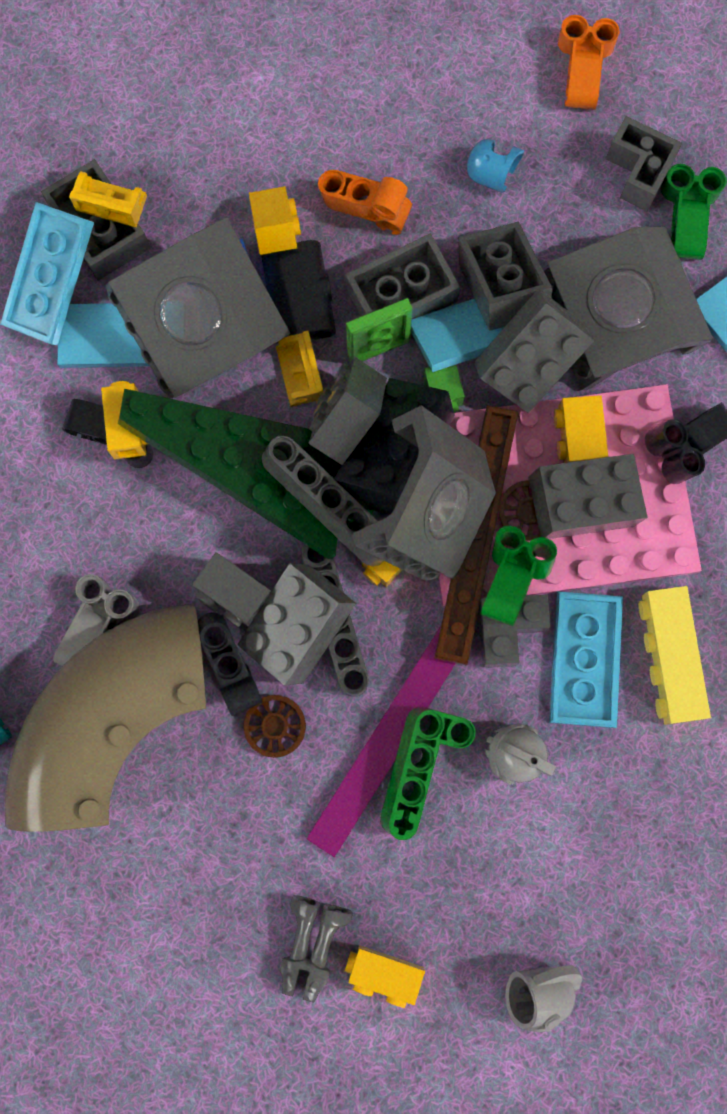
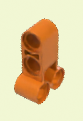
[558,15,620,110]
[318,170,413,235]

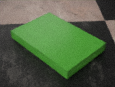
[346,298,412,362]

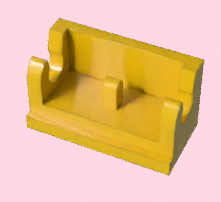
[69,171,147,227]
[276,331,323,407]

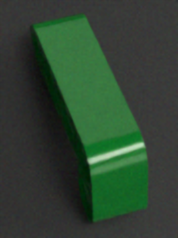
[380,707,476,840]

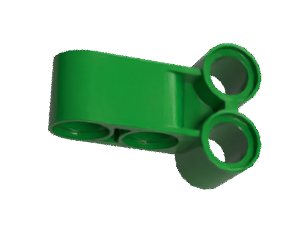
[661,164,727,260]
[481,526,557,626]

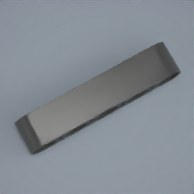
[262,436,384,566]
[302,545,369,697]

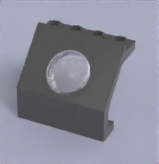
[105,217,290,399]
[544,226,713,391]
[352,405,496,580]

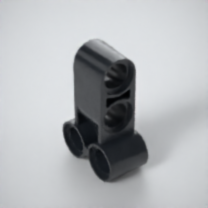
[62,399,153,468]
[645,402,727,484]
[198,612,263,716]

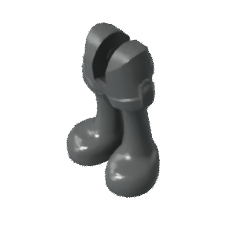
[280,895,353,1003]

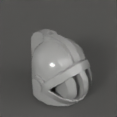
[485,723,557,785]
[506,965,582,1032]

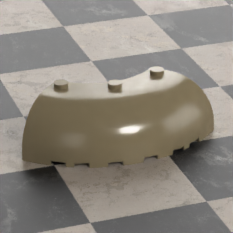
[5,603,206,832]

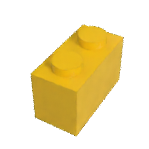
[249,186,301,255]
[554,395,608,463]

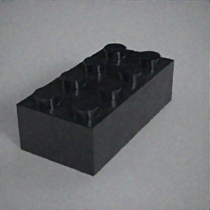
[334,378,455,515]

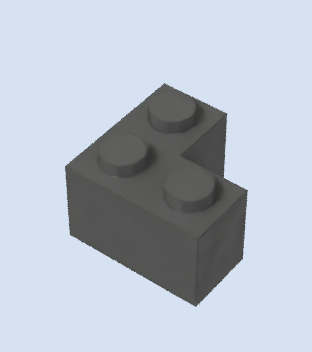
[606,116,682,212]
[192,552,271,627]
[479,594,550,668]

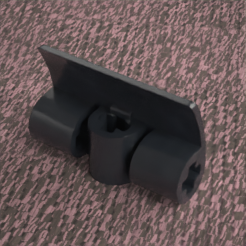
[261,240,336,343]

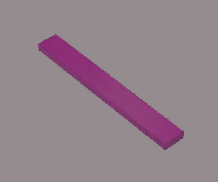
[306,626,476,858]

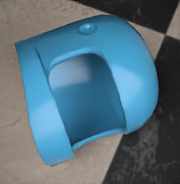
[467,139,525,193]

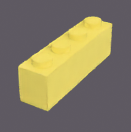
[638,586,711,725]

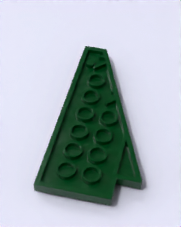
[118,389,373,559]

